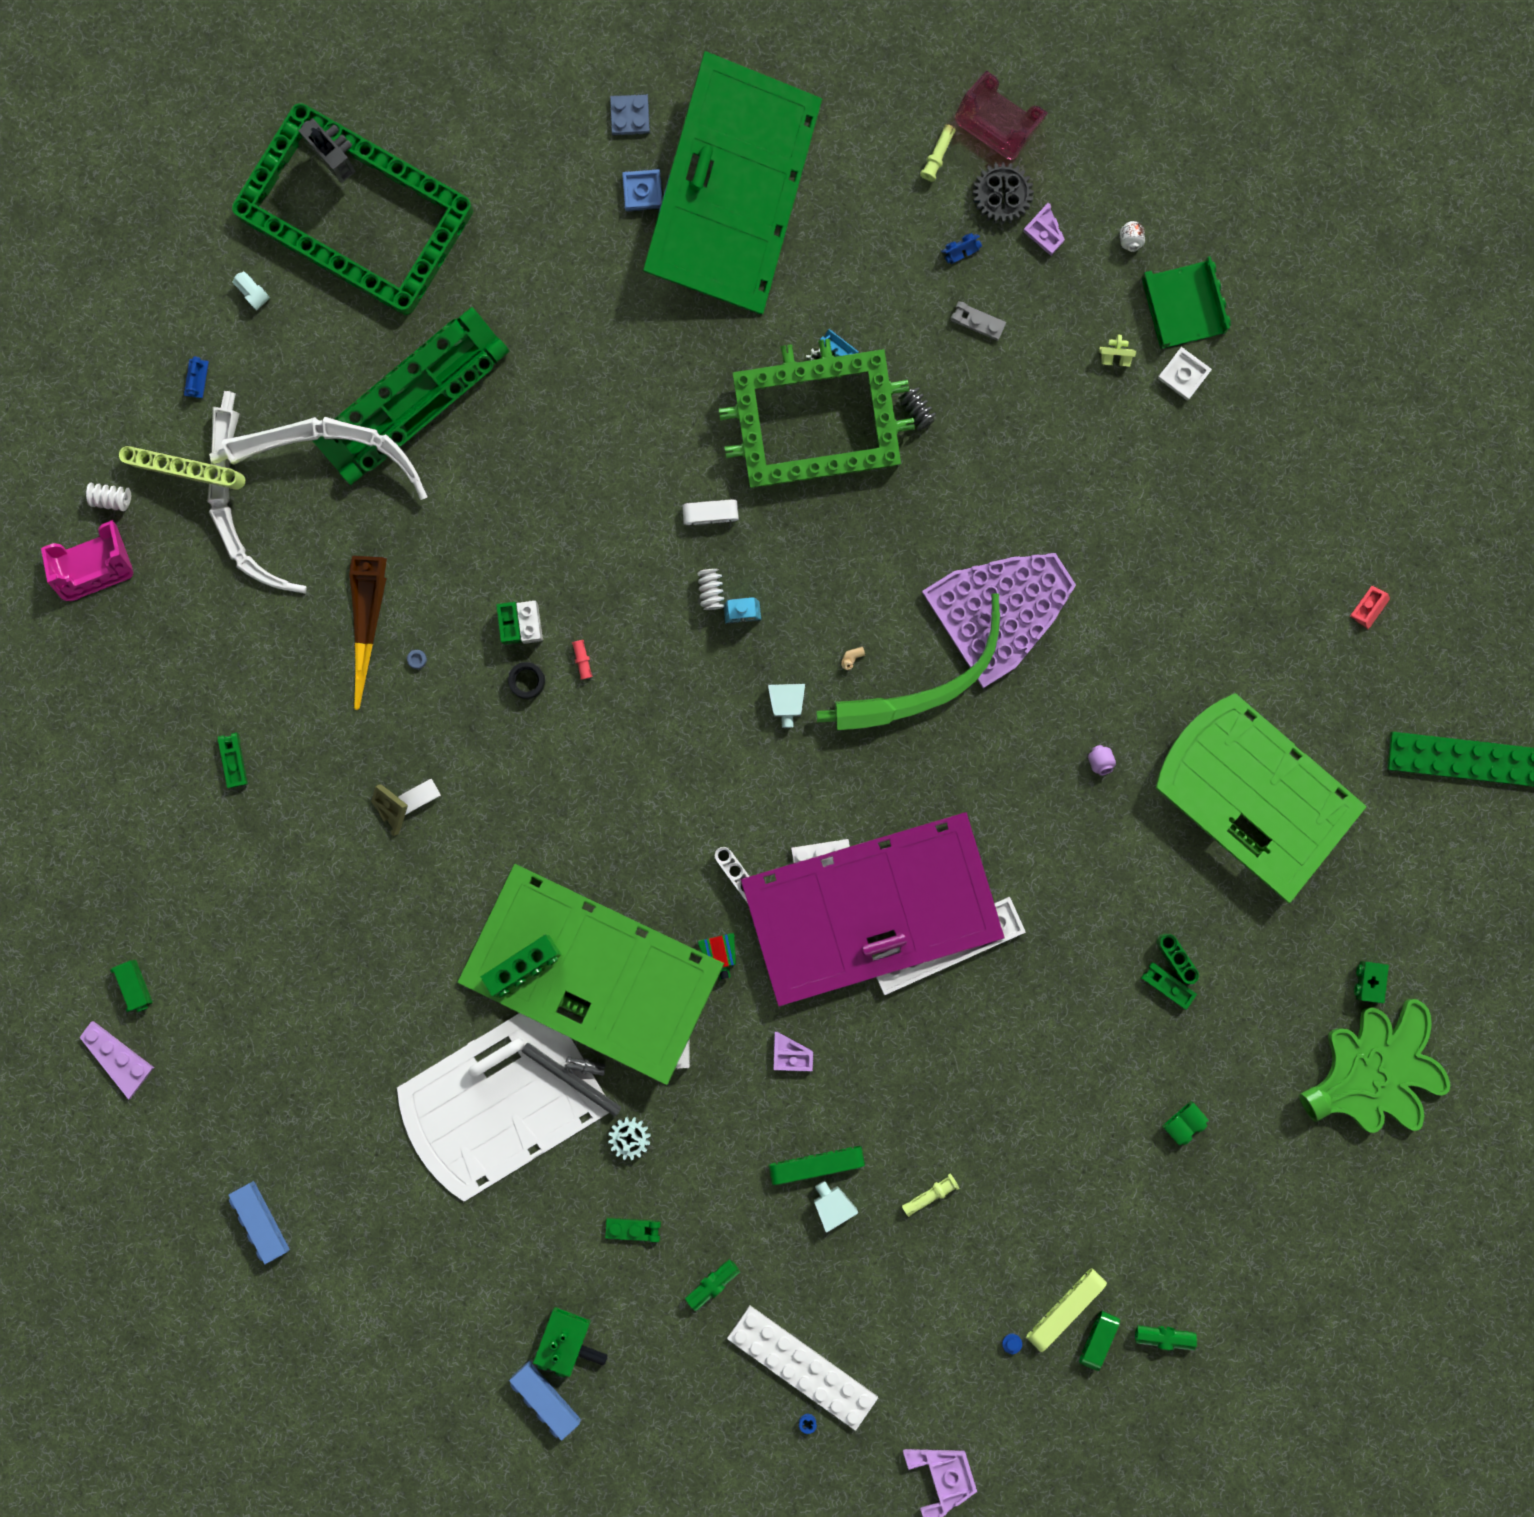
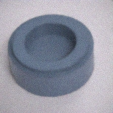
[407,650,427,669]

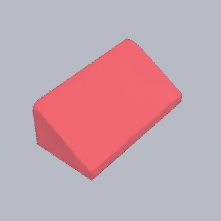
[1350,586,1390,629]

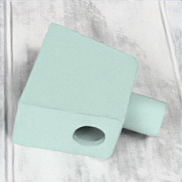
[768,684,805,728]
[814,1181,858,1232]

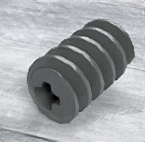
[898,387,936,431]

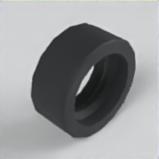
[508,662,546,699]

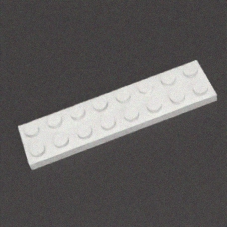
[873,897,1025,995]
[727,1305,878,1431]

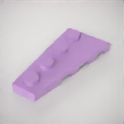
[80,1021,154,1100]

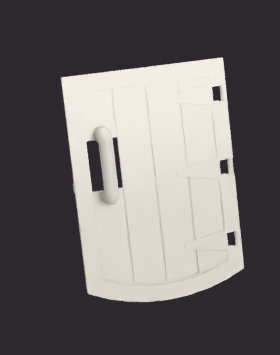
[397,1013,609,1201]

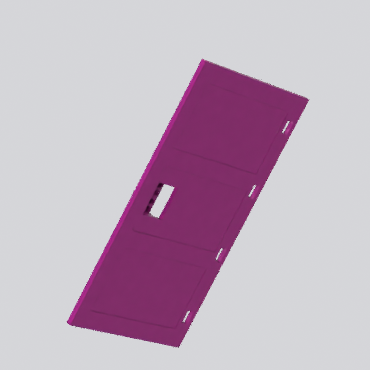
[741,812,1005,1006]

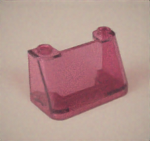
[955,70,1048,160]

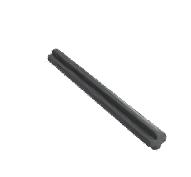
[522,1043,621,1116]

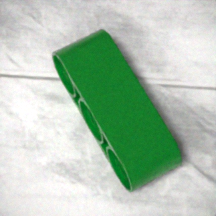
[1157,934,1199,984]
[1079,1310,1120,1371]

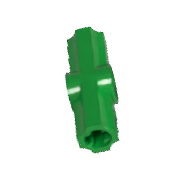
[685,1259,740,1311]
[1135,1325,1197,1351]

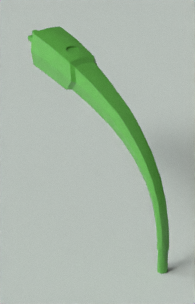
[816,593,1000,730]

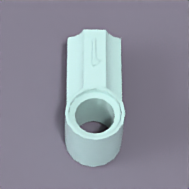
[232,272,270,310]

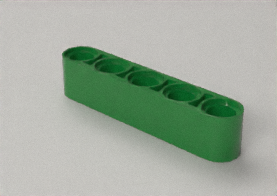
[768,1146,865,1185]

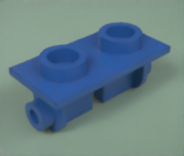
[941,233,982,264]
[184,357,209,398]

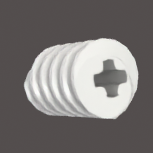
[86,483,131,511]
[697,569,725,610]

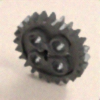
[972,162,1034,224]

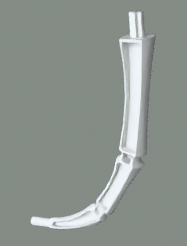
[207,391,307,594]
[209,417,427,500]

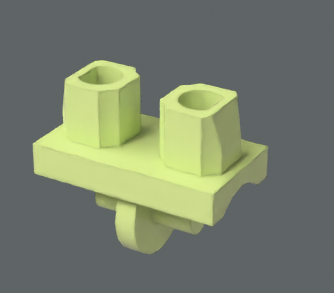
[1099,334,1136,367]

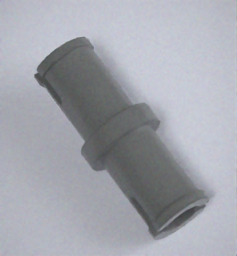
[565,1057,606,1076]

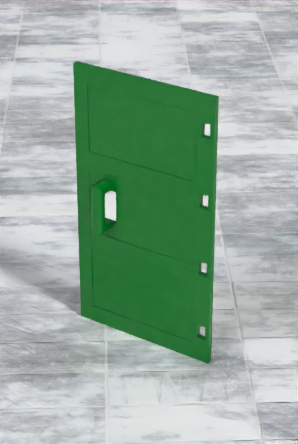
[643,51,822,315]

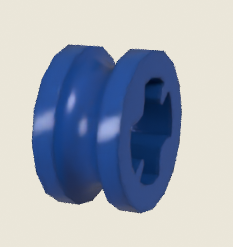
[799,1414,817,1434]

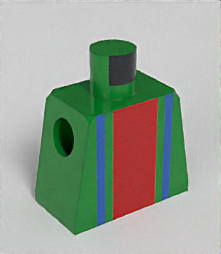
[698,933,736,980]

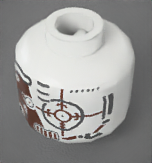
[1120,221,1145,252]

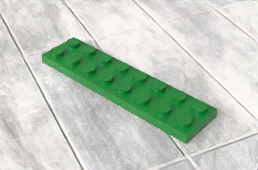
[1387,732,1534,787]

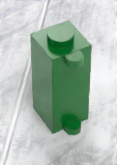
[110,960,153,1013]

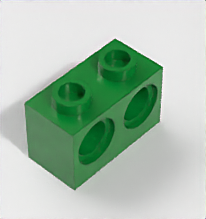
[496,602,523,645]

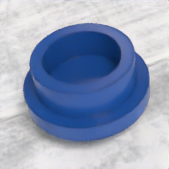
[1002,1334,1022,1354]

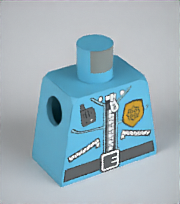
[724,598,761,624]

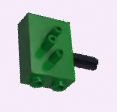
[533,1307,608,1378]

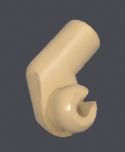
[841,647,865,670]

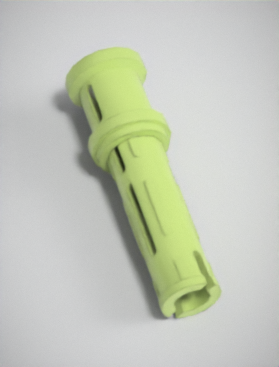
[920,125,956,182]
[902,1173,960,1217]

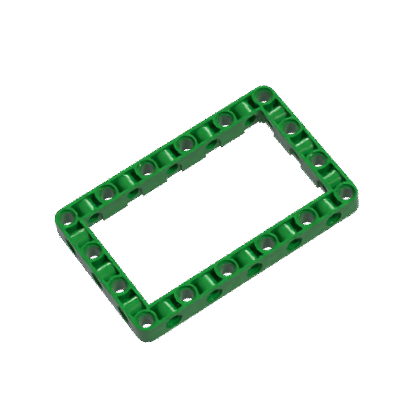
[232,103,473,315]

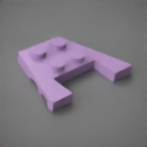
[903,1449,977,1517]

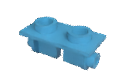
[820,329,858,357]

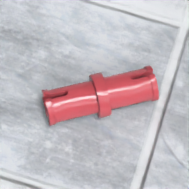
[572,640,593,680]

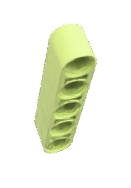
[1026,1268,1107,1352]

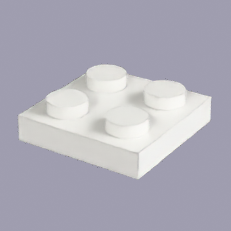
[1158,347,1212,401]

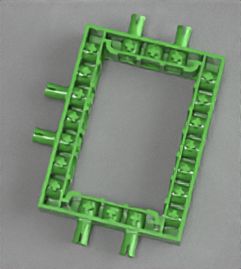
[719,339,915,488]

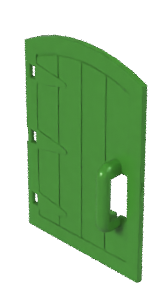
[1156,693,1367,904]

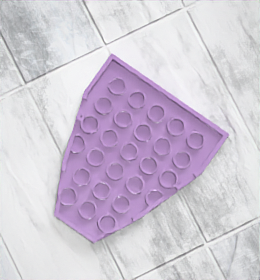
[922,553,1076,688]

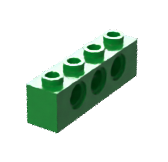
[480,934,561,998]

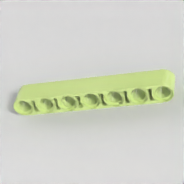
[119,446,245,490]

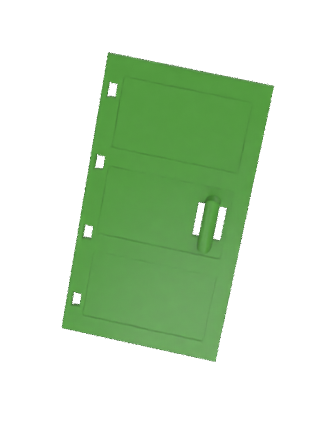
[458,864,725,1085]

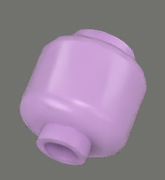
[1088,745,1116,775]

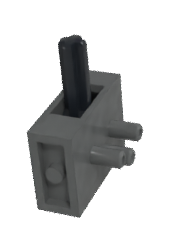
[298,118,356,184]

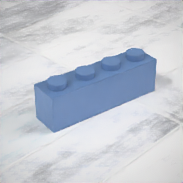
[229,1181,290,1264]
[509,1361,581,1441]

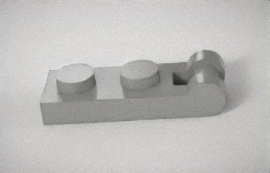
[950,301,1006,341]

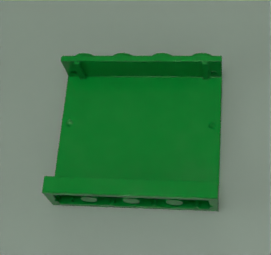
[1141,256,1231,349]

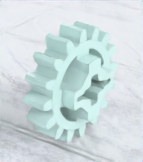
[608,1117,651,1160]

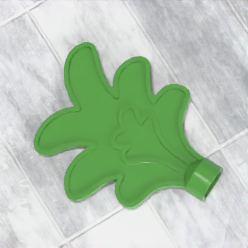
[1299,999,1450,1133]

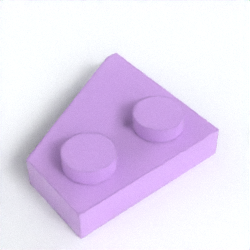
[1023,203,1065,256]
[774,1032,813,1071]

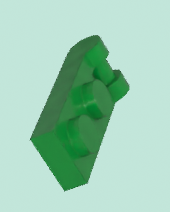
[218,732,248,789]
[1141,962,1197,1010]
[605,1218,661,1242]

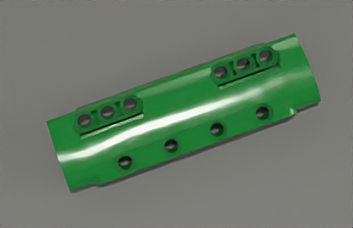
[312,307,510,485]

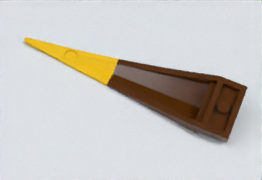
[349,556,387,710]

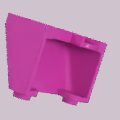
[41,520,133,601]

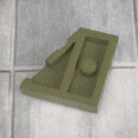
[371,784,408,836]

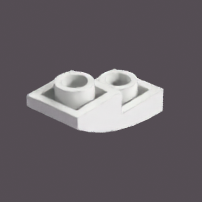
[398,779,441,815]

